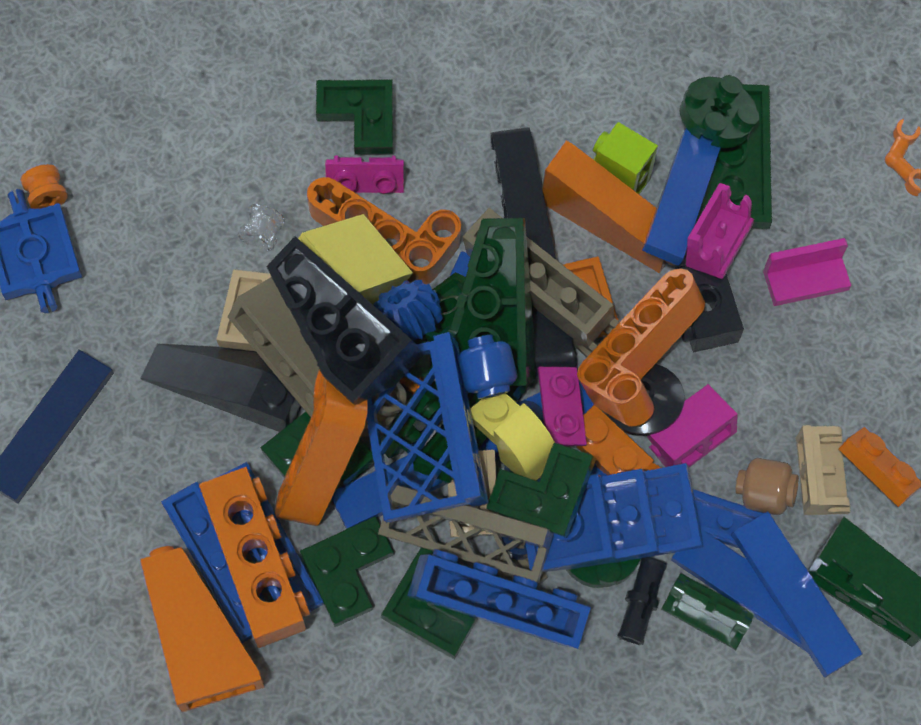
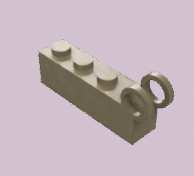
[462,208,619,358]
[228,277,406,429]

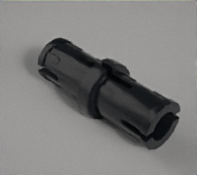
[617,557,667,645]

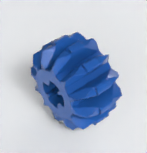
[373,280,443,340]

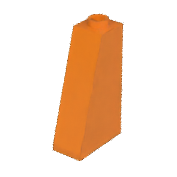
[543,140,674,273]
[140,546,265,712]

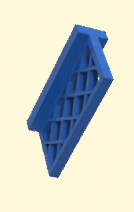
[366,332,489,523]

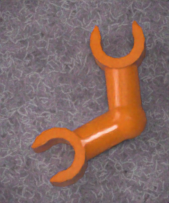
[885,119,921,196]

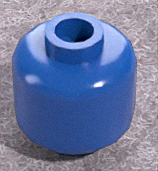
[457,335,517,399]

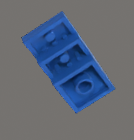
[525,463,703,572]

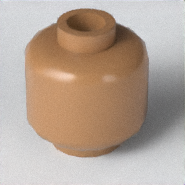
[736,458,799,515]

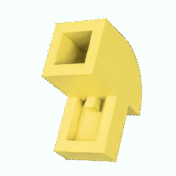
[471,393,555,481]

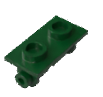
[661,573,755,650]

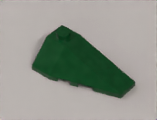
[447,218,535,386]

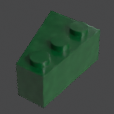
[808,516,921,647]

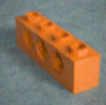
[199,467,310,648]

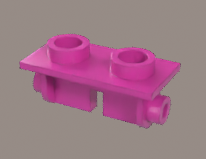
[325,155,404,193]
[538,367,587,447]

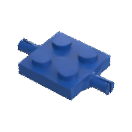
[0,189,82,313]

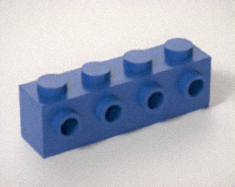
[407,549,591,649]

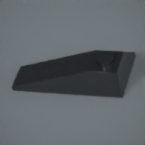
[266,236,424,405]
[141,343,301,432]

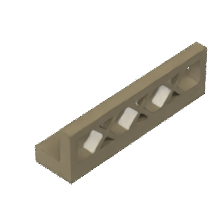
[378,482,553,583]

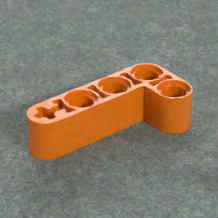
[307,177,461,284]
[577,269,705,426]
[275,369,368,526]

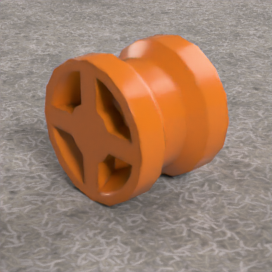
[20,164,68,209]

